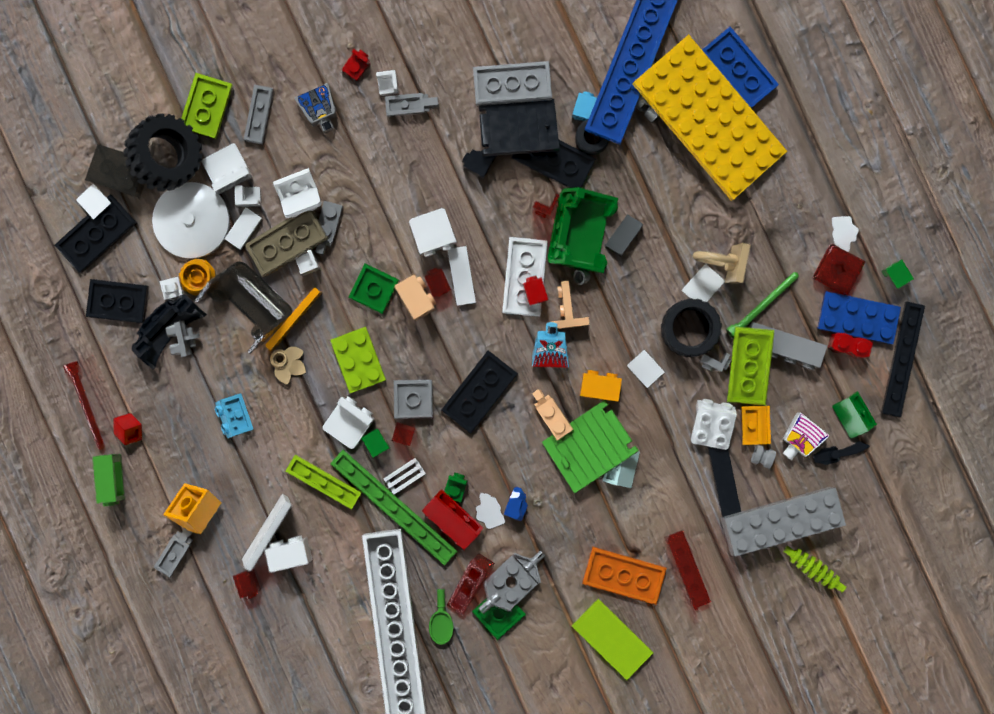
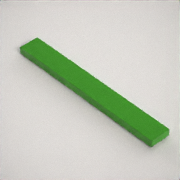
[330,449,457,566]

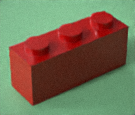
[422,489,484,550]

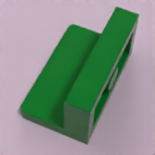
[832,391,877,439]

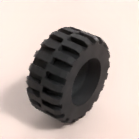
[123,113,203,192]

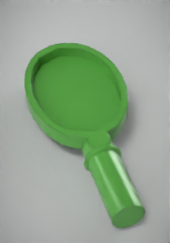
[429,589,454,644]

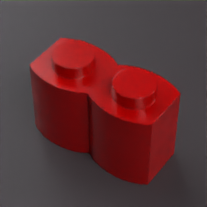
[827,333,873,358]

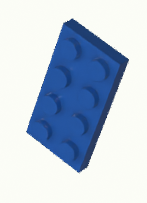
[702,27,779,108]
[817,291,901,345]

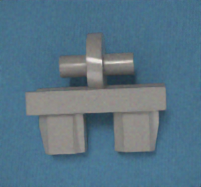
[166,320,200,357]

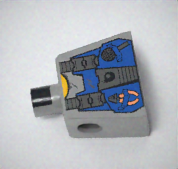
[294,83,337,133]

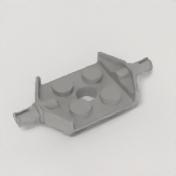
[479,551,545,614]

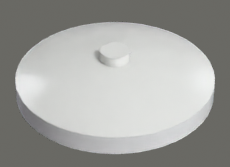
[152,182,230,259]

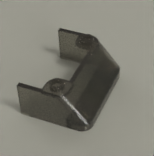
[195,261,292,354]

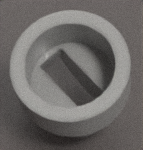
[573,269,591,285]

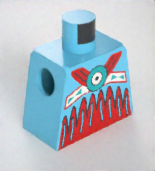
[532,322,569,368]

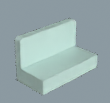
[603,451,640,488]

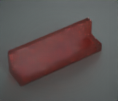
[664,530,711,611]

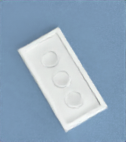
[502,237,548,317]
[242,494,292,571]

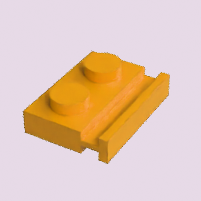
[741,406,771,445]

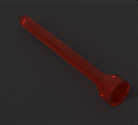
[63,361,105,450]

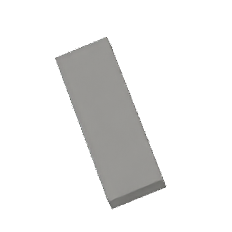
[244,84,274,145]

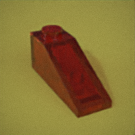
[447,553,495,616]

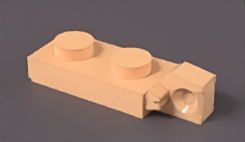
[532,389,574,441]

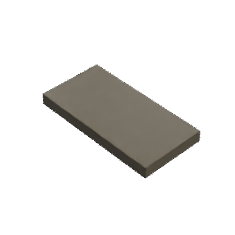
[245,210,329,278]

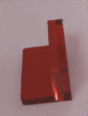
[532,193,560,220]

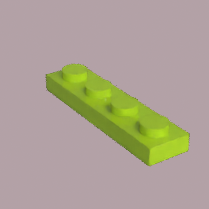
[285,454,362,509]

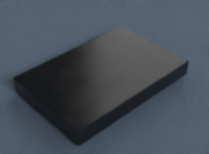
[86,279,148,324]

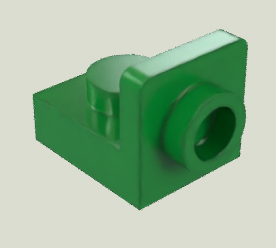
[444,472,468,502]

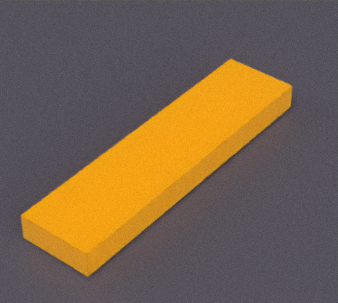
[265,288,322,351]

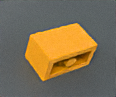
[579,370,622,402]

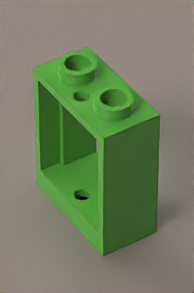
[93,454,125,507]

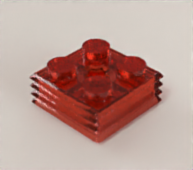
[813,244,865,295]

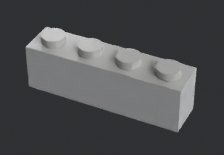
[749,322,827,370]

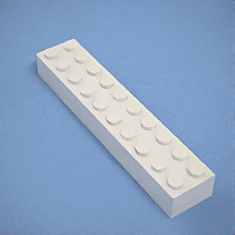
[362,529,427,714]

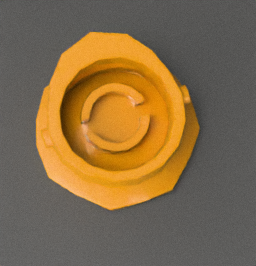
[179,259,216,296]

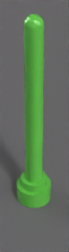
[726,272,799,339]

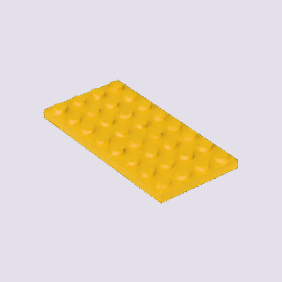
[632,34,787,201]

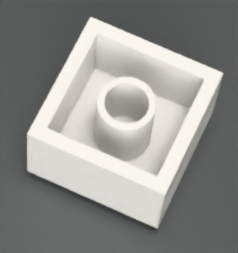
[265,535,313,572]

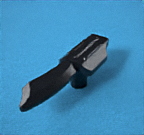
[813,441,870,465]

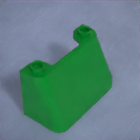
[548,187,618,273]

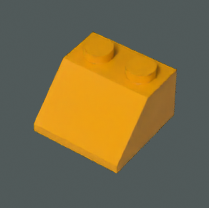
[163,483,222,535]

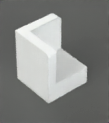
[376,70,399,96]
[235,185,261,207]
[295,250,320,276]

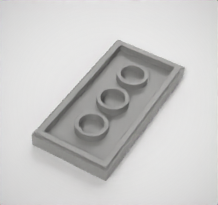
[473,61,552,106]

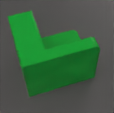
[881,259,914,289]
[361,429,391,458]

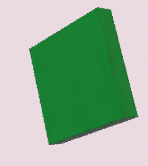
[348,264,399,314]
[472,598,526,640]

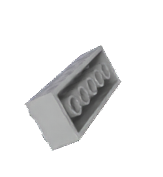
[720,487,846,556]

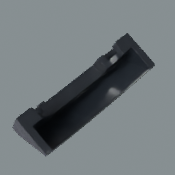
[131,294,207,370]

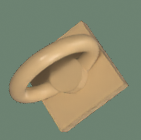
[693,243,750,284]

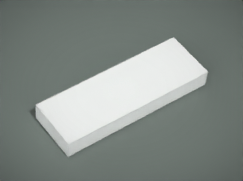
[448,246,476,306]

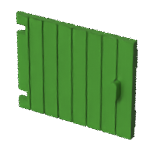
[542,400,639,493]

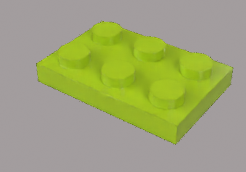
[181,73,233,139]
[330,326,386,394]

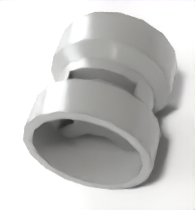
[751,445,776,469]

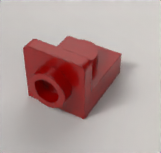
[341,49,371,82]

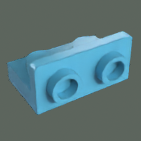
[215,393,253,438]

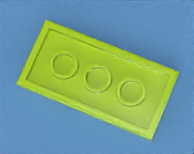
[727,327,774,406]
[571,598,654,680]

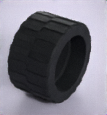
[661,298,722,357]

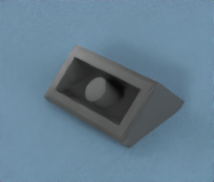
[605,214,644,256]

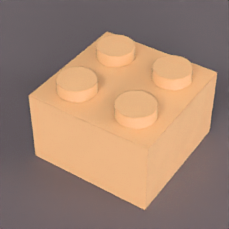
[395,274,436,321]

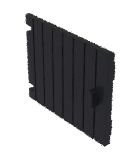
[479,99,560,157]

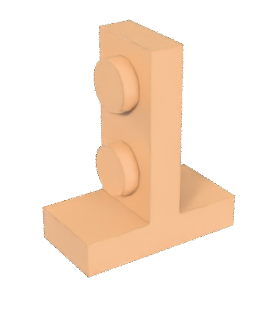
[551,281,590,329]

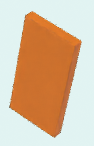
[582,546,667,605]

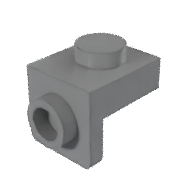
[699,353,731,372]

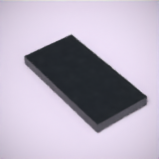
[511,140,596,188]
[54,194,138,274]
[441,350,518,434]

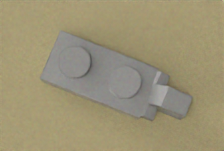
[385,93,439,117]
[315,201,343,255]
[154,528,193,578]

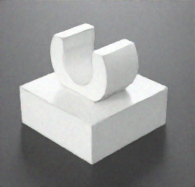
[160,277,184,300]

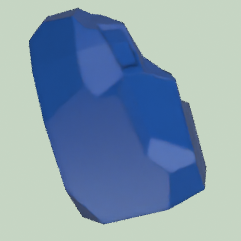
[504,487,528,521]

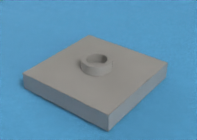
[394,380,433,419]

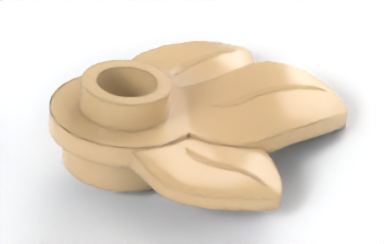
[270,347,306,384]

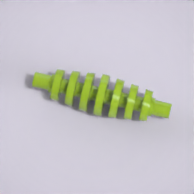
[783,545,847,593]

